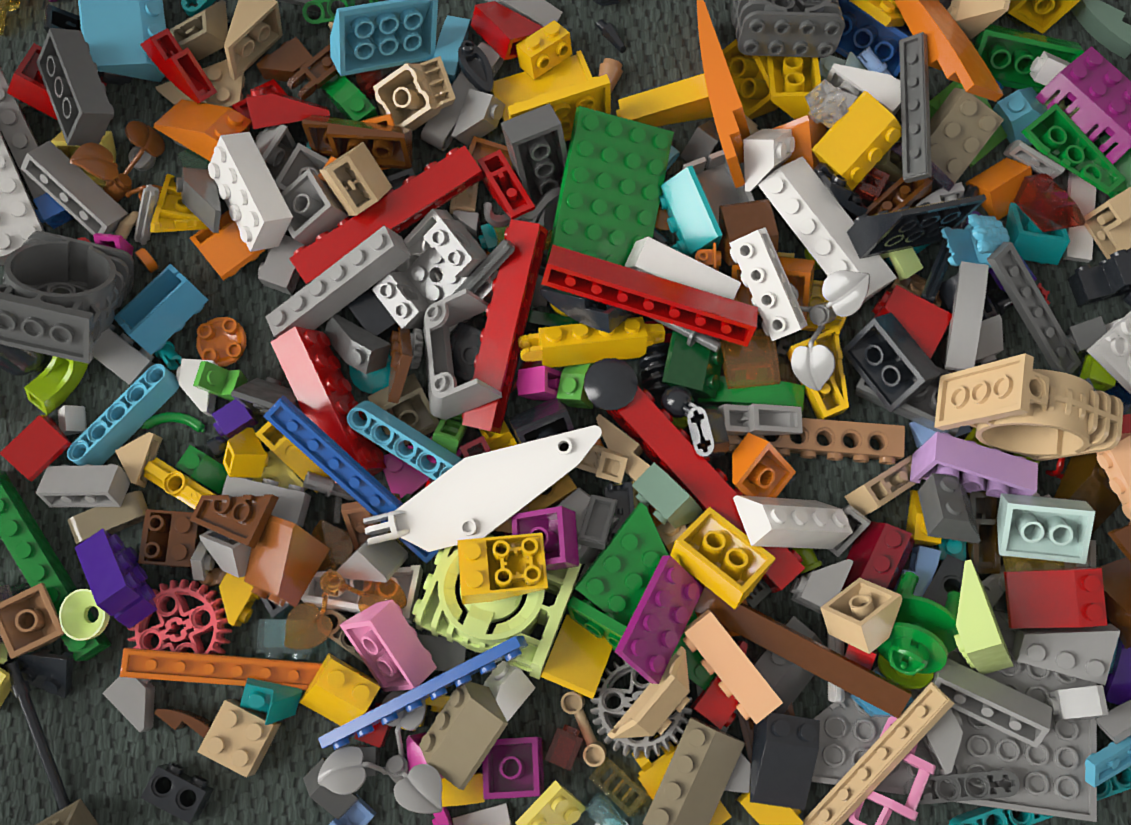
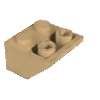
[319,142,392,216]

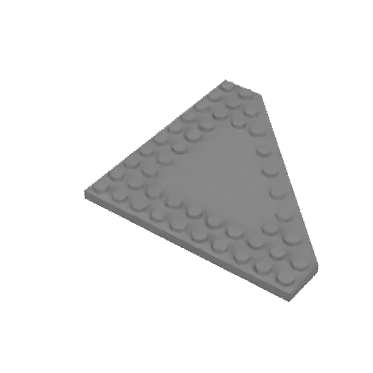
[811,540,1097,822]

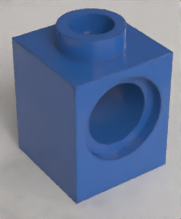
[33,193,74,229]

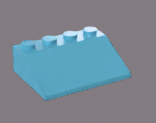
[78,0,166,82]
[330,0,438,76]

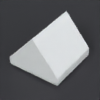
[58,405,87,436]

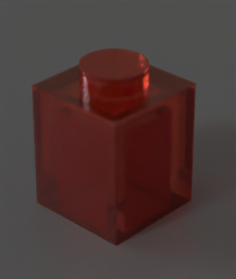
[545,724,583,771]

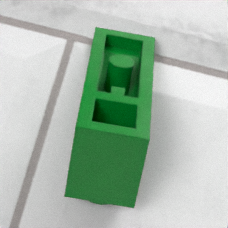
[320,73,378,121]

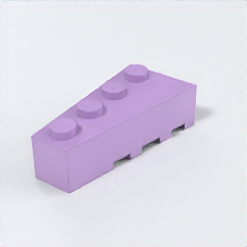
[910,432,1038,498]

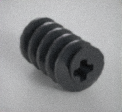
[639,342,670,396]

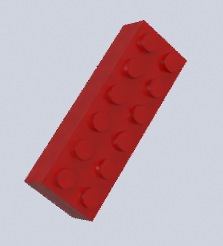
[271,326,387,484]

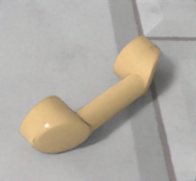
[561,691,607,767]

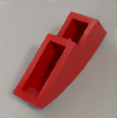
[140,28,217,104]

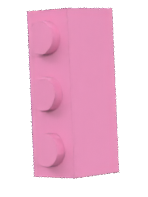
[340,600,437,692]

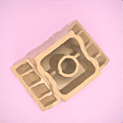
[373,56,456,131]

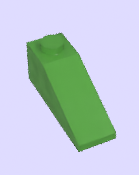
[557,363,594,409]

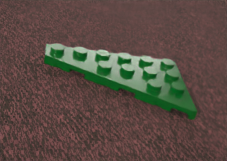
[574,503,717,690]

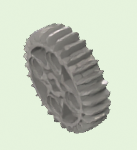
[590,660,693,759]

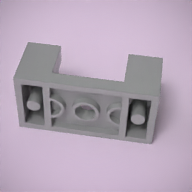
[372,219,488,329]

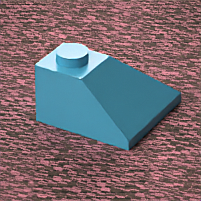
[993,87,1048,146]

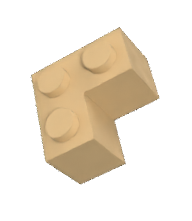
[1080,187,1131,259]

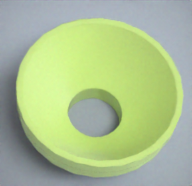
[59,589,110,641]

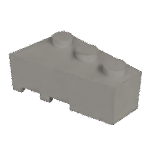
[1011,624,1120,685]

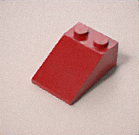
[246,87,330,129]
[1004,567,1107,629]

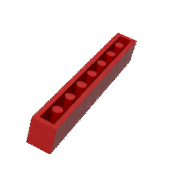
[289,145,483,285]
[462,219,548,434]
[541,245,758,347]

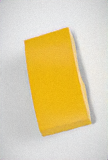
[442,772,485,807]

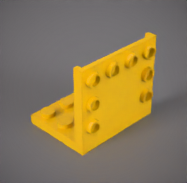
[492,50,611,141]

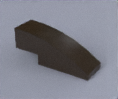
[966,492,1001,574]

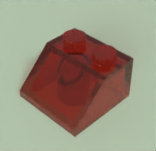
[1014,173,1086,232]

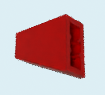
[471,1,543,60]

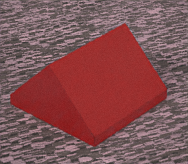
[0,415,72,482]

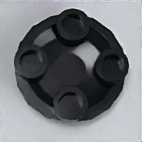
[584,358,638,410]

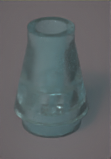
[585,793,626,825]

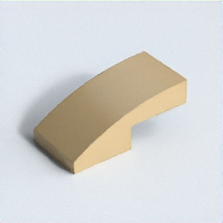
[575,444,629,484]

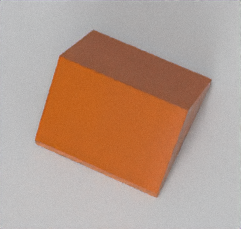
[965,157,1036,220]

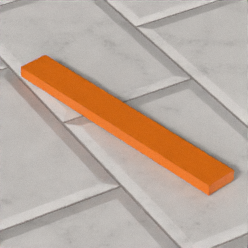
[120,647,322,691]

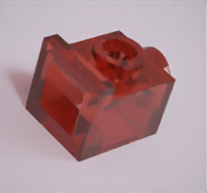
[355,69,383,100]
[855,167,890,202]

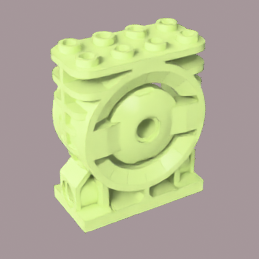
[412,534,582,680]

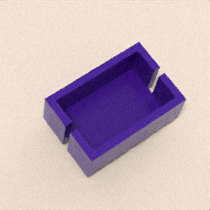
[74,528,158,629]

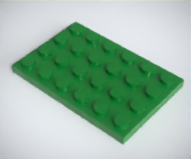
[546,106,674,266]

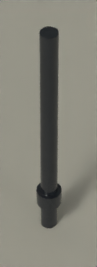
[5,661,71,810]

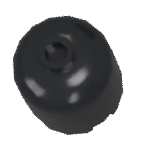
[0,344,47,376]

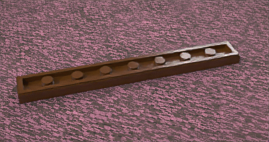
[694,586,912,718]

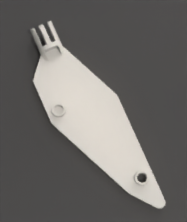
[363,425,602,552]

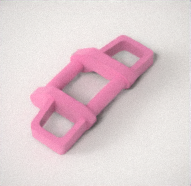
[848,716,936,825]

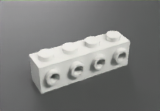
[729,227,808,341]

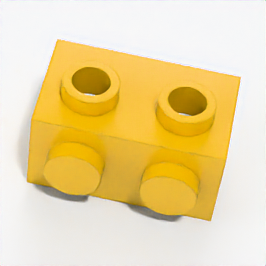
[516,20,573,80]

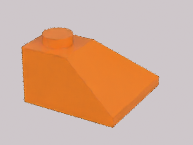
[732,432,796,498]

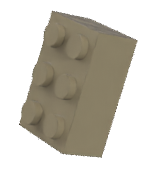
[930,88,1004,184]

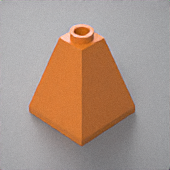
[772,115,827,169]

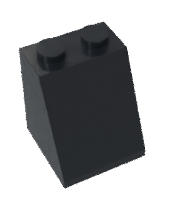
[508,398,574,452]

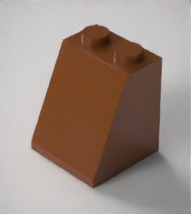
[244,515,330,607]

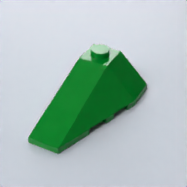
[1021,103,1126,195]

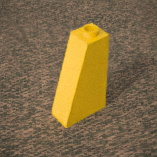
[616,74,713,127]

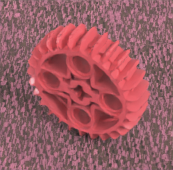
[127,579,232,654]

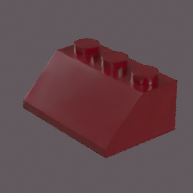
[841,521,915,591]

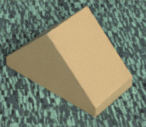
[115,432,162,488]

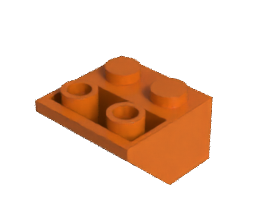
[190,210,265,280]

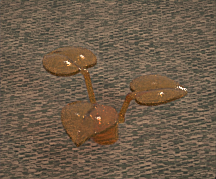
[284,520,407,650]

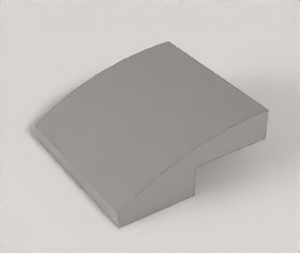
[1003,140,1065,180]

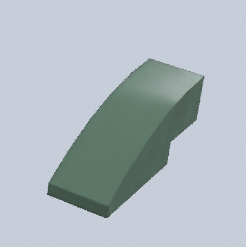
[1071,0,1131,59]

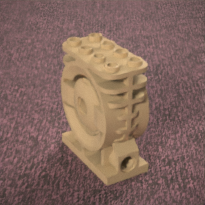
[934,353,1123,461]

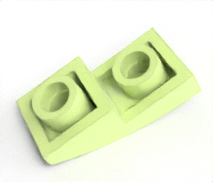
[880,248,923,280]

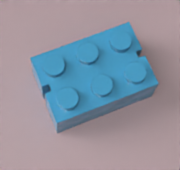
[114,264,208,355]

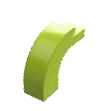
[24,356,88,415]

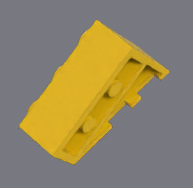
[787,326,849,420]

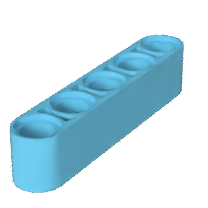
[67,364,180,466]
[347,401,463,481]

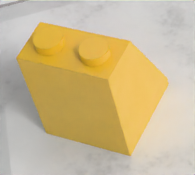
[1008,0,1080,34]
[541,614,613,699]
[299,653,380,726]

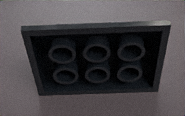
[847,194,987,259]

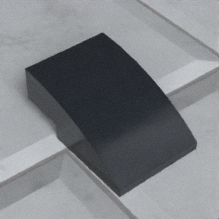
[540,286,634,333]

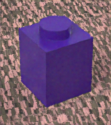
[212,399,259,438]

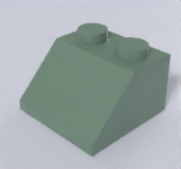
[632,462,704,528]

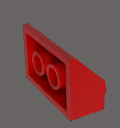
[7,43,107,120]

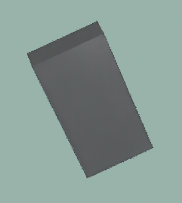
[578,494,618,550]

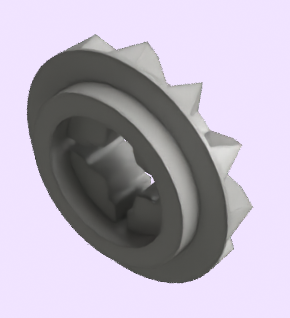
[409,328,423,369]

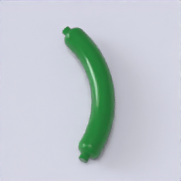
[141,412,206,433]

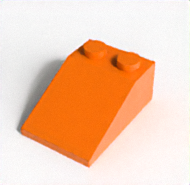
[153,99,252,162]

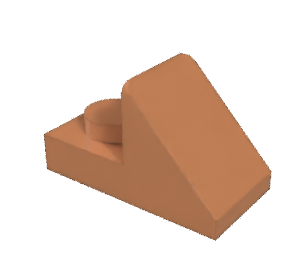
[341,502,379,551]

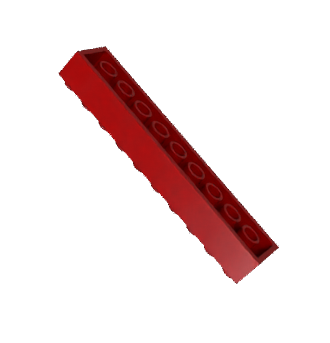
[605,387,805,593]

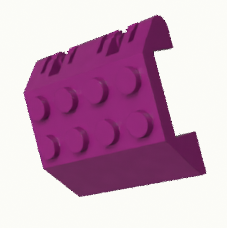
[1035,46,1131,165]

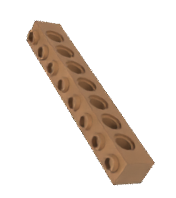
[690,418,905,465]

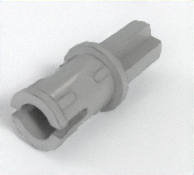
[303,471,354,501]

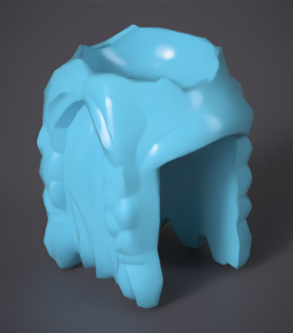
[941,214,1010,268]

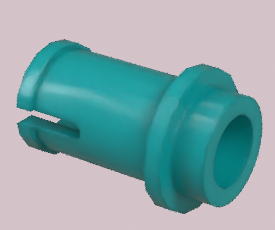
[154,341,182,370]

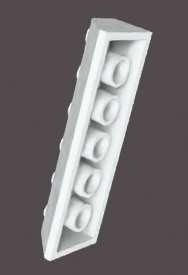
[757,156,897,303]

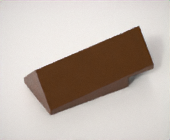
[302,115,412,169]

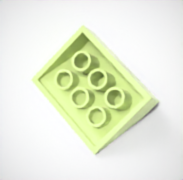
[954,559,1014,675]

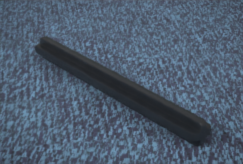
[921,184,979,304]

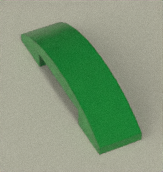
[698,376,805,412]

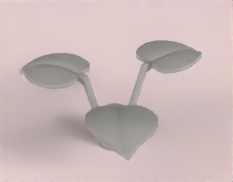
[790,270,870,391]
[318,690,442,814]

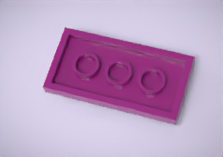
[615,555,704,684]

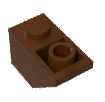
[256,37,312,82]

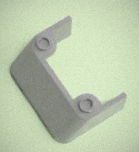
[423,288,502,420]

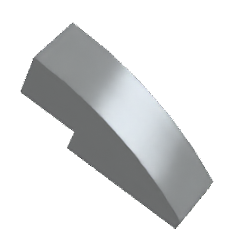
[717,404,803,436]

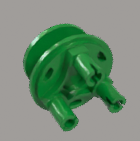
[877,572,960,676]

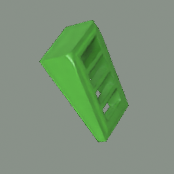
[432,414,468,455]

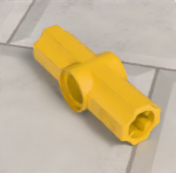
[143,457,216,510]

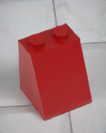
[872,285,952,359]

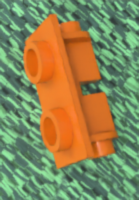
[695,243,721,271]

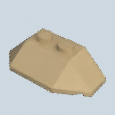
[607,646,690,739]

